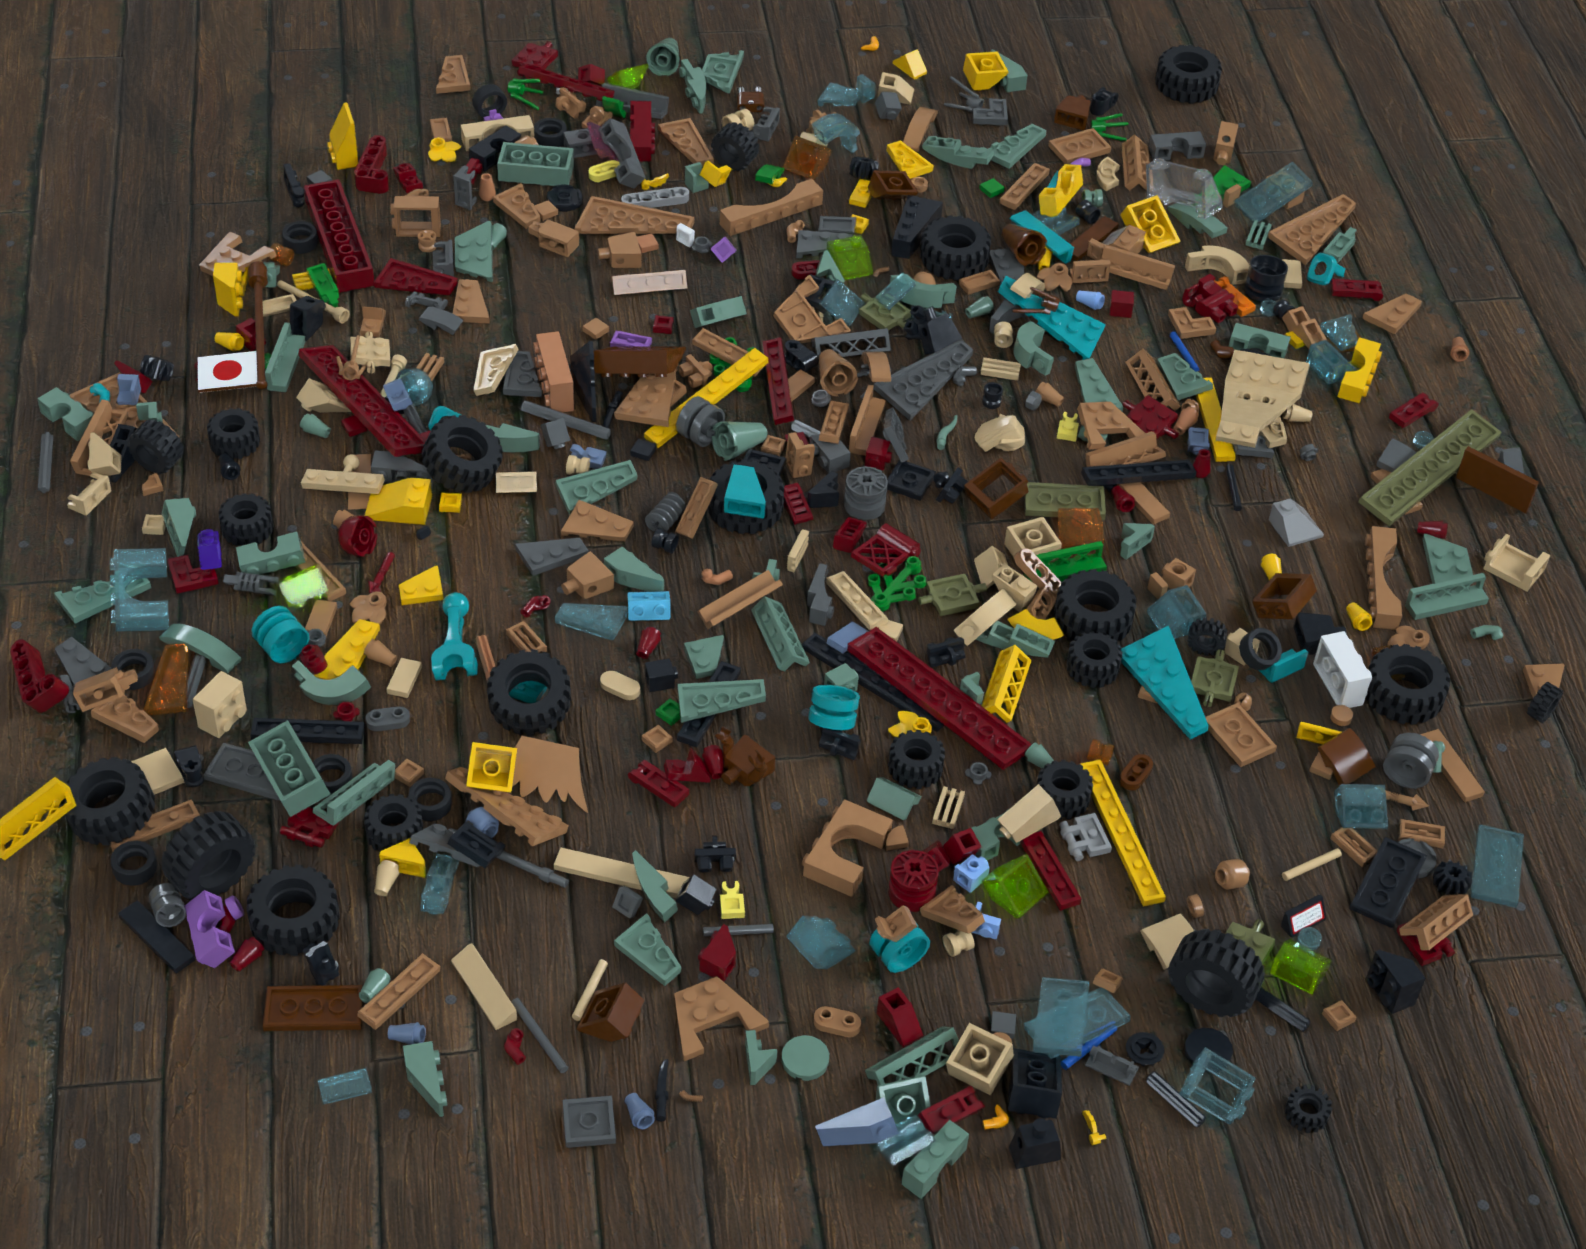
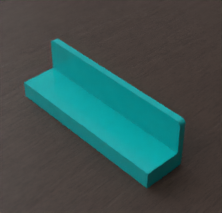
[1010,210,1074,264]

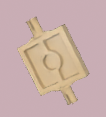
[350,331,390,374]

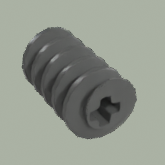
[645,492,687,532]

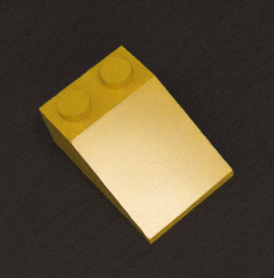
[327,102,358,170]
[1120,195,1181,254]
[364,478,432,525]

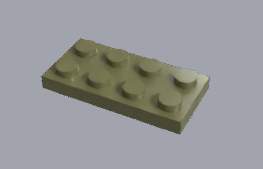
[1024,482,1106,520]

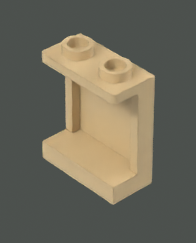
[1484,534,1550,591]

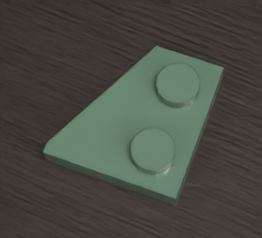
[684,635,724,679]

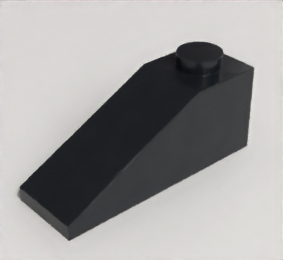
[108,424,137,483]

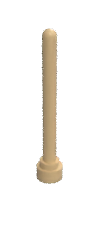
[277,280,350,324]
[380,355,407,398]

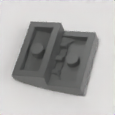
[1376,438,1417,473]

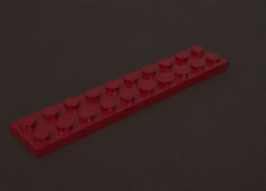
[298,345,426,457]
[847,627,1032,770]

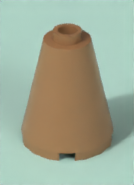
[819,349,858,396]

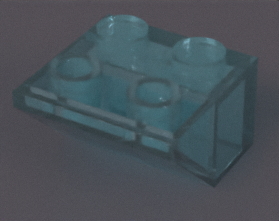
[1306,340,1358,385]
[1147,585,1207,638]
[1335,784,1388,829]
[786,915,855,969]

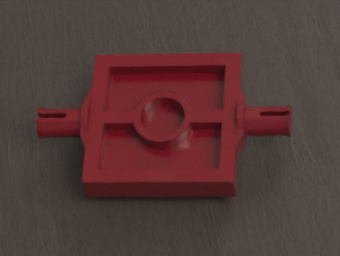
[511,41,558,77]
[1122,395,1179,440]

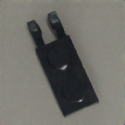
[283,163,304,207]

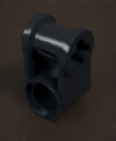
[1090,87,1118,116]
[784,340,819,372]
[174,745,204,787]

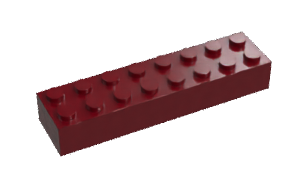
[304,179,374,292]

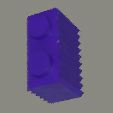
[197,529,222,570]

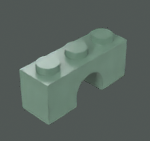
[1229,323,1290,359]
[37,387,94,441]
[236,532,306,575]
[972,809,1021,861]
[902,1120,969,1199]

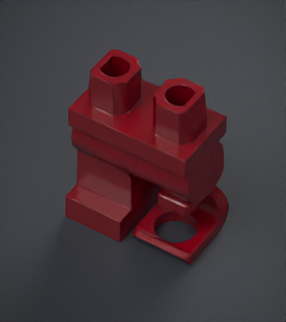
[1182,273,1238,324]

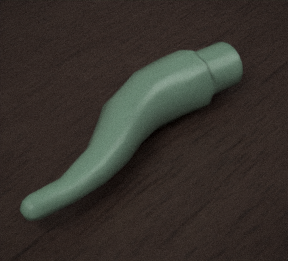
[936,415,957,450]

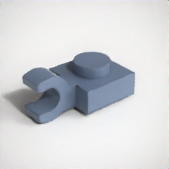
[570,444,606,469]

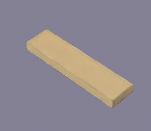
[826,571,888,630]

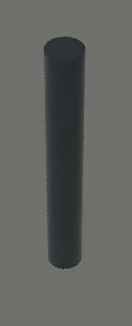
[1226,464,1242,511]

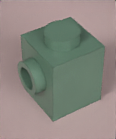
[824,663,859,691]

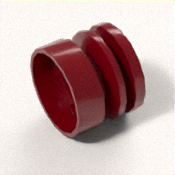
[888,850,939,912]

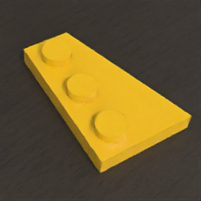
[886,140,934,179]

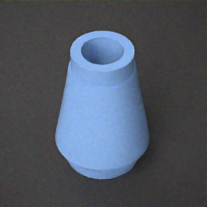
[1076,290,1105,310]

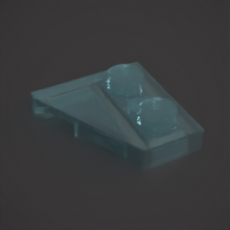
[818,82,862,106]
[1320,314,1358,351]

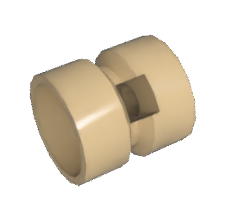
[722,108,754,130]

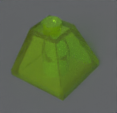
[607,63,649,89]
[982,854,1049,918]

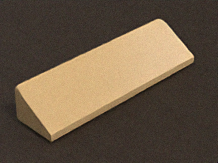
[451,943,517,1030]

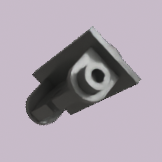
[1085,1046,1139,1086]

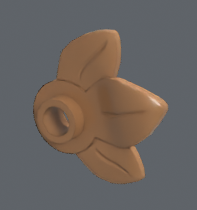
[1037,263,1072,292]
[350,591,387,625]
[1388,626,1430,649]

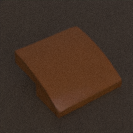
[1317,728,1376,786]

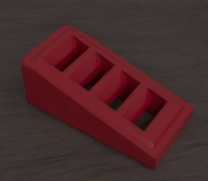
[114,360,152,393]
[783,483,813,525]
[833,517,867,553]

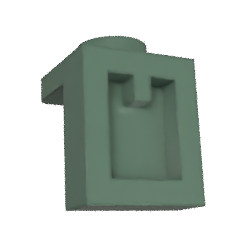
[960,672,984,705]

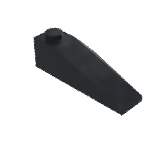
[568,341,596,422]

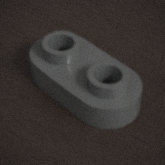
[366,706,410,732]

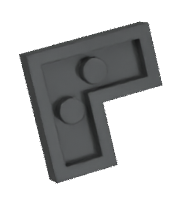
[972,98,1008,125]

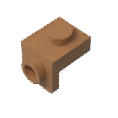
[875,905,917,942]

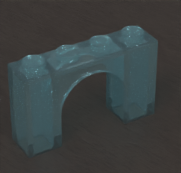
[110,548,169,632]

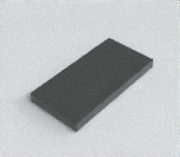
[204,743,281,801]

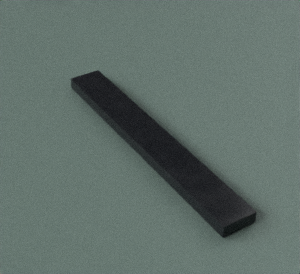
[802,633,944,732]

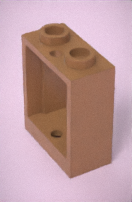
[391,196,441,237]

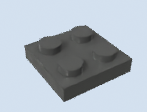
[563,1096,616,1148]

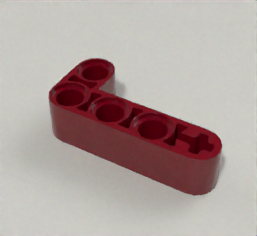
[354,135,389,194]
[10,639,69,713]

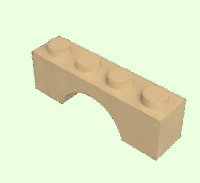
[461,115,534,151]

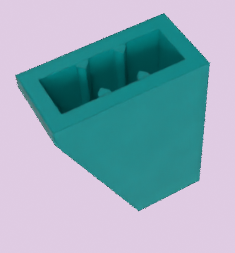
[724,464,766,519]

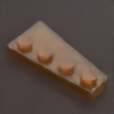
[144,643,188,715]

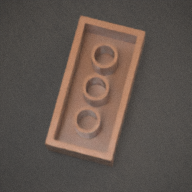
[533,331,574,413]

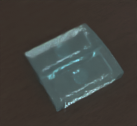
[1031,207,1080,235]
[874,1115,936,1166]

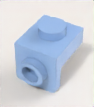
[972,902,1001,940]

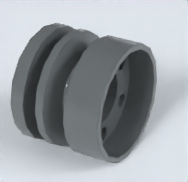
[844,466,888,520]

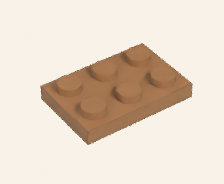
[1048,128,1111,164]
[1205,703,1277,767]

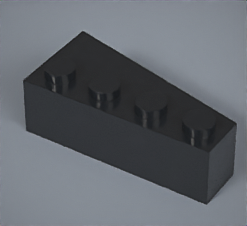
[891,195,943,259]

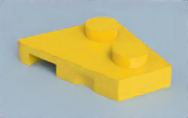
[399,566,443,605]

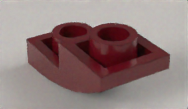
[393,163,423,193]

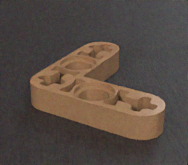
[1014,548,1061,619]

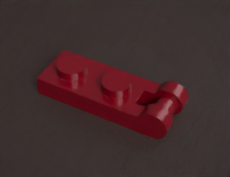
[1330,279,1383,301]
[1389,392,1439,428]
[628,760,689,808]
[917,1086,985,1136]

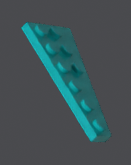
[998,276,1106,360]
[1121,626,1209,740]

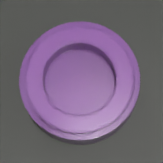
[225,895,244,920]

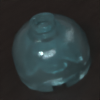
[396,368,433,407]

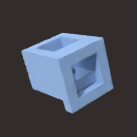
[953,854,990,893]

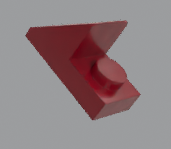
[663,748,711,783]

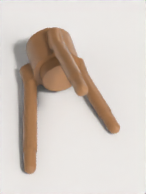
[336,335,367,380]

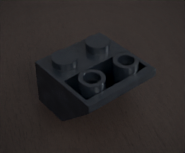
[1366,950,1426,1014]

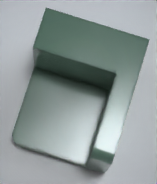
[685,162,709,193]

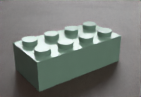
[497,142,574,186]
[248,720,331,817]

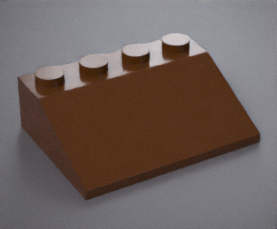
[594,346,686,377]

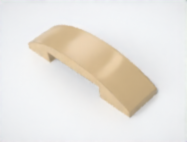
[1010,273,1045,299]

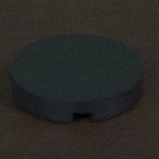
[547,184,582,212]
[1184,1028,1233,1072]

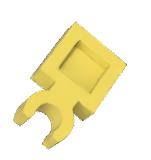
[1057,412,1079,442]
[720,881,745,919]

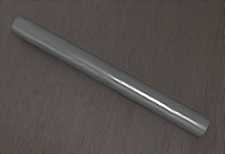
[511,998,569,1073]

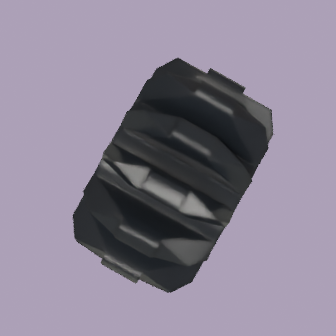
[849,156,879,180]
[140,355,174,381]
[1433,859,1472,895]

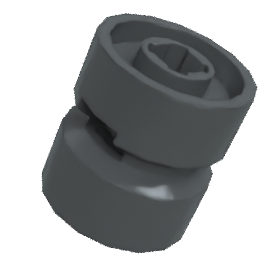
[149,883,186,927]

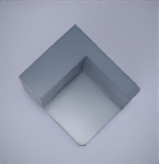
[117,374,141,405]

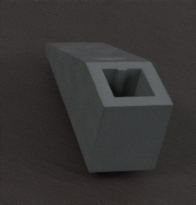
[371,450,433,486]

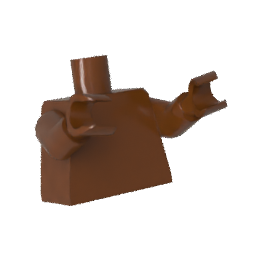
[715,726,775,786]

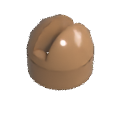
[1234,692,1252,711]

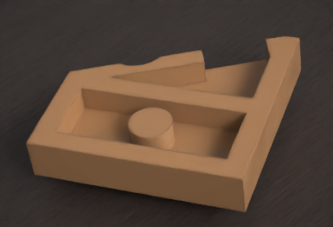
[1523,664,1565,698]

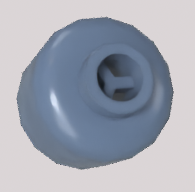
[465,807,499,838]

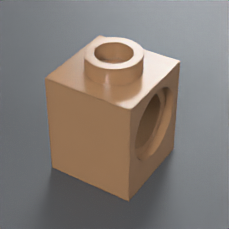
[1162,558,1196,595]

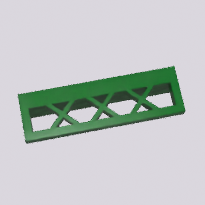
[1023,541,1107,582]

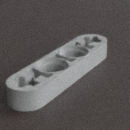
[621,187,689,208]

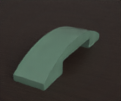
[159,624,241,674]

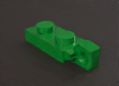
[306,263,339,308]

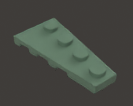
[986,124,1047,169]
[54,570,151,623]

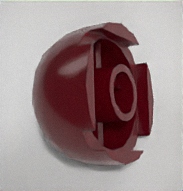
[338,515,377,557]

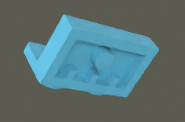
[628,591,670,621]

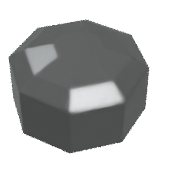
[1025,391,1042,411]

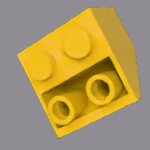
[213,263,245,316]

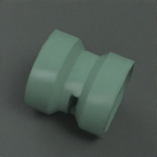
[1082,189,1103,207]

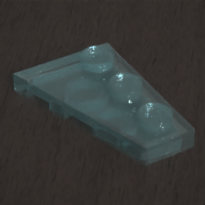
[555,603,628,640]

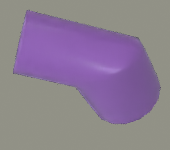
[1070,158,1091,167]

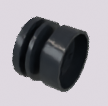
[1244,255,1288,302]

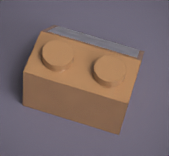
[1102,225,1146,254]

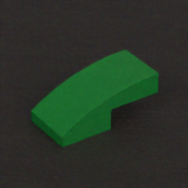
[602,96,627,119]
[755,164,784,184]

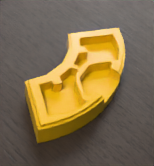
[1008,609,1065,640]

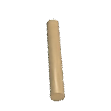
[1282,848,1342,881]
[572,959,608,1021]

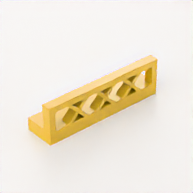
[981,645,1032,723]
[0,777,76,860]

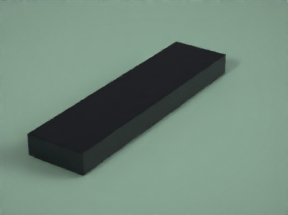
[118,900,195,974]

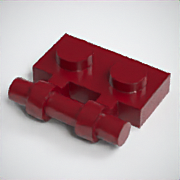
[280,807,339,848]
[1396,922,1455,966]

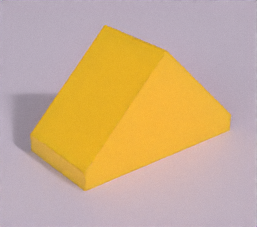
[893,49,927,80]
[379,838,426,878]

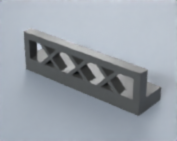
[596,83,669,119]
[811,328,891,359]

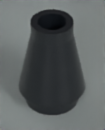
[219,454,241,480]

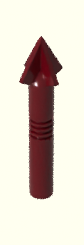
[368,552,395,594]

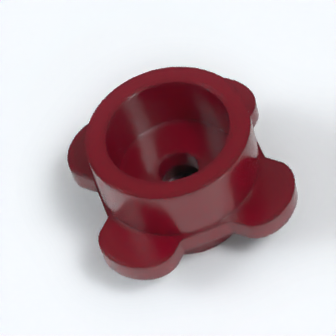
[333,702,360,721]

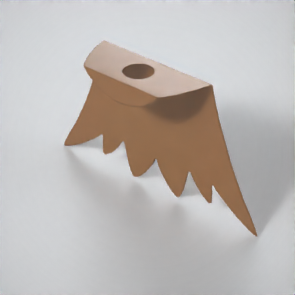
[512,736,588,813]

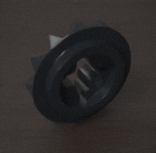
[1125,1032,1164,1067]

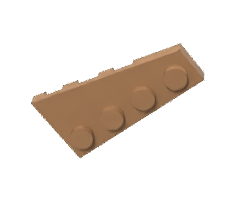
[658,118,714,167]

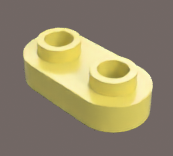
[588,160,620,182]

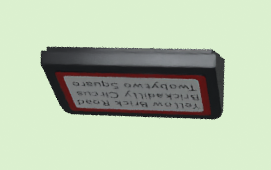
[1281,894,1326,937]

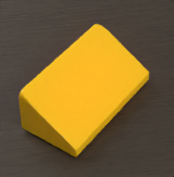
[1296,722,1341,744]

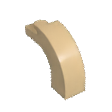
[1185,246,1249,285]
[954,589,1017,646]

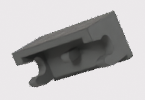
[753,107,780,142]
[453,165,477,210]
[433,240,454,277]

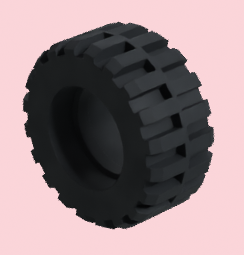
[1155,45,1222,104]
[920,215,991,281]
[422,415,503,493]
[707,460,784,534]
[1054,569,1136,642]
[1366,644,1450,725]
[487,649,571,736]
[60,757,155,845]
[162,811,255,900]
[246,865,340,956]
[1168,929,1265,1017]

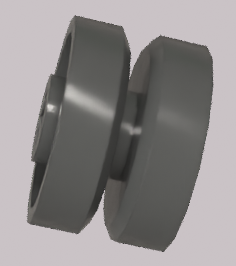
[676,396,725,447]
[1383,733,1439,789]

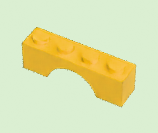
[1039,164,1083,217]
[1338,337,1382,404]

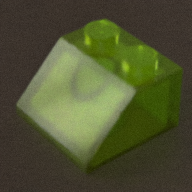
[827,235,873,280]
[279,563,329,608]
[1270,939,1332,995]

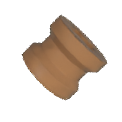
[418,229,437,252]

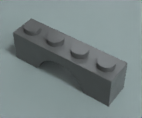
[599,118,646,189]

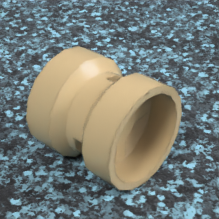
[994,322,1013,348]
[566,455,590,475]
[943,930,975,957]

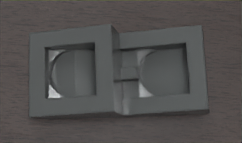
[419,306,463,335]

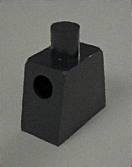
[290,296,326,341]
[918,306,962,355]
[1293,613,1346,655]
[1009,1118,1061,1169]

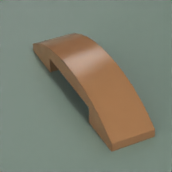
[903,107,938,152]
[861,352,891,382]

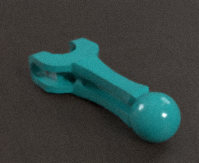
[431,592,478,681]

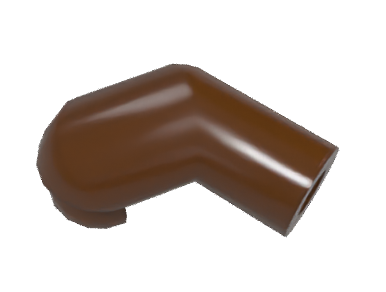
[1210,340,1235,359]

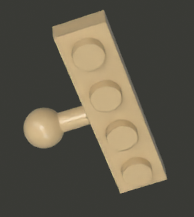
[301,454,385,494]

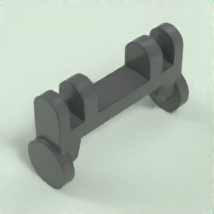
[405,291,448,310]

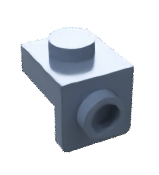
[383,378,412,412]
[1187,427,1210,455]

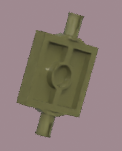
[859,293,911,331]
[918,574,987,616]
[1191,650,1239,707]
[1225,919,1275,965]

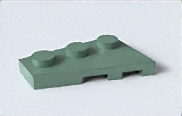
[1158,353,1213,401]

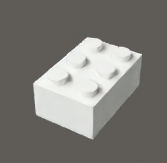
[1313,631,1372,708]

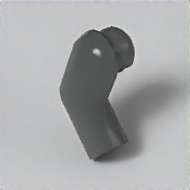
[953,366,977,386]

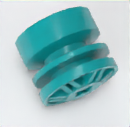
[251,606,310,664]

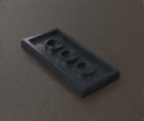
[1349,837,1427,928]

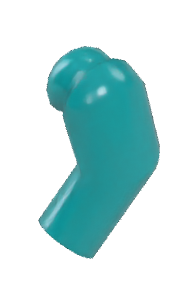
[90,383,110,403]

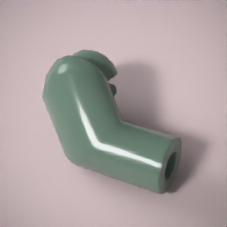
[1470,625,1503,640]

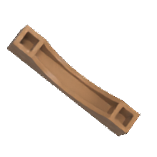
[719,179,823,236]
[1365,526,1402,630]

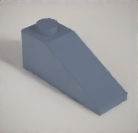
[815,1097,899,1146]

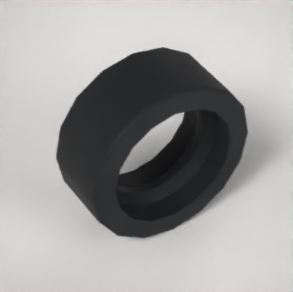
[472,84,507,117]
[534,118,567,147]
[282,221,318,254]
[1239,628,1282,670]
[111,649,155,690]
[312,754,353,797]
[408,778,452,821]
[111,841,157,886]

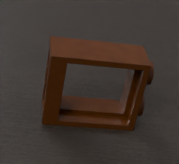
[964,458,1029,520]
[1252,573,1317,619]

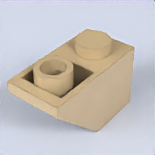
[877,72,914,105]
[87,433,122,476]
[992,563,1037,612]

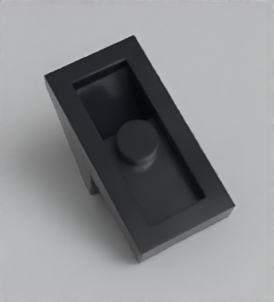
[807,471,839,508]

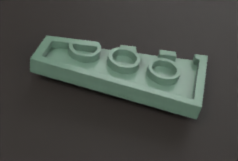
[1075,358,1123,412]
[555,460,638,516]
[677,679,766,723]

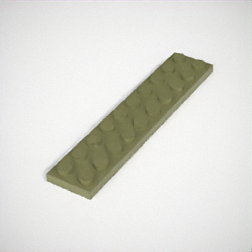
[1358,409,1502,526]

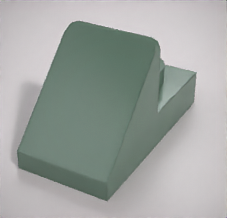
[815,250,845,287]
[1120,523,1155,560]
[745,1030,777,1085]

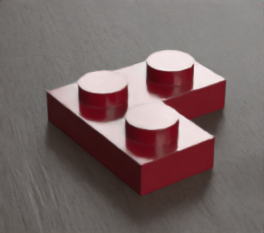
[167,555,219,594]

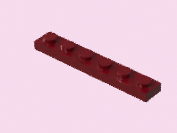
[518,64,614,101]
[763,337,794,425]

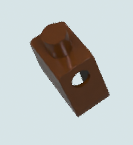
[1054,95,1091,130]

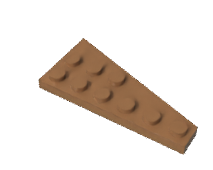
[1268,194,1356,266]
[575,196,695,234]
[69,372,180,438]
[445,767,569,846]

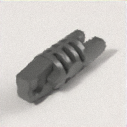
[223,572,279,596]

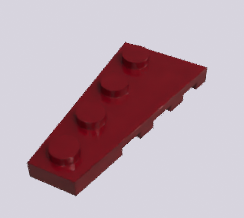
[374,258,458,295]

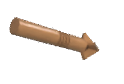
[1363,785,1429,811]

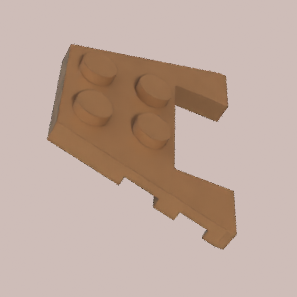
[199,232,277,276]
[773,275,851,343]
[1077,402,1145,450]
[674,976,769,1061]

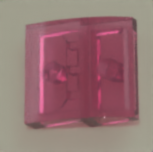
[587,122,619,161]

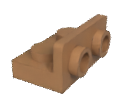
[1069,260,1111,283]
[786,432,815,478]

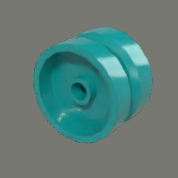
[808,685,860,730]
[869,921,930,973]

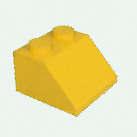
[963,52,1008,91]
[466,742,517,793]

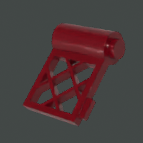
[851,523,921,577]

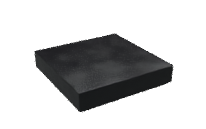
[887,459,936,501]

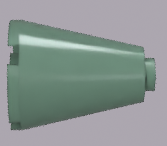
[646,38,680,76]
[712,421,768,461]

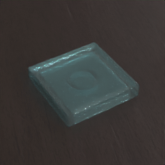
[820,279,865,327]

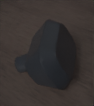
[416,525,431,540]

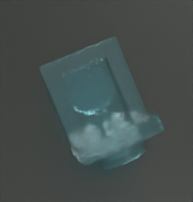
[856,74,876,103]

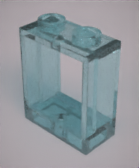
[1179,1047,1256,1125]

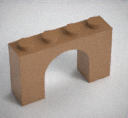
[802,799,893,897]

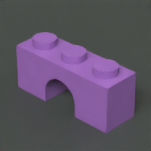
[185,890,235,968]

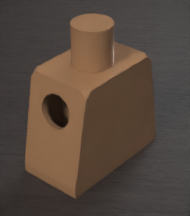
[1213,121,1238,165]
[598,232,641,268]
[561,551,614,599]

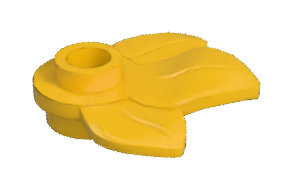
[428,137,461,162]
[888,711,932,738]

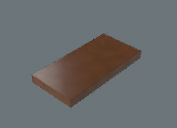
[1456,446,1539,513]
[263,985,363,1031]

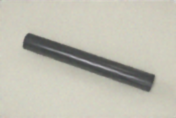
[703,924,773,937]

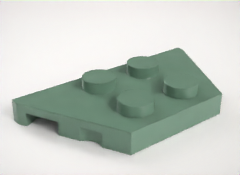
[702,50,744,93]
[455,221,493,282]
[1422,534,1473,594]

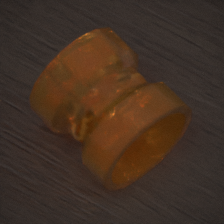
[268,243,294,267]
[1087,739,1115,766]

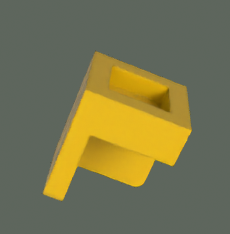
[700,161,731,187]

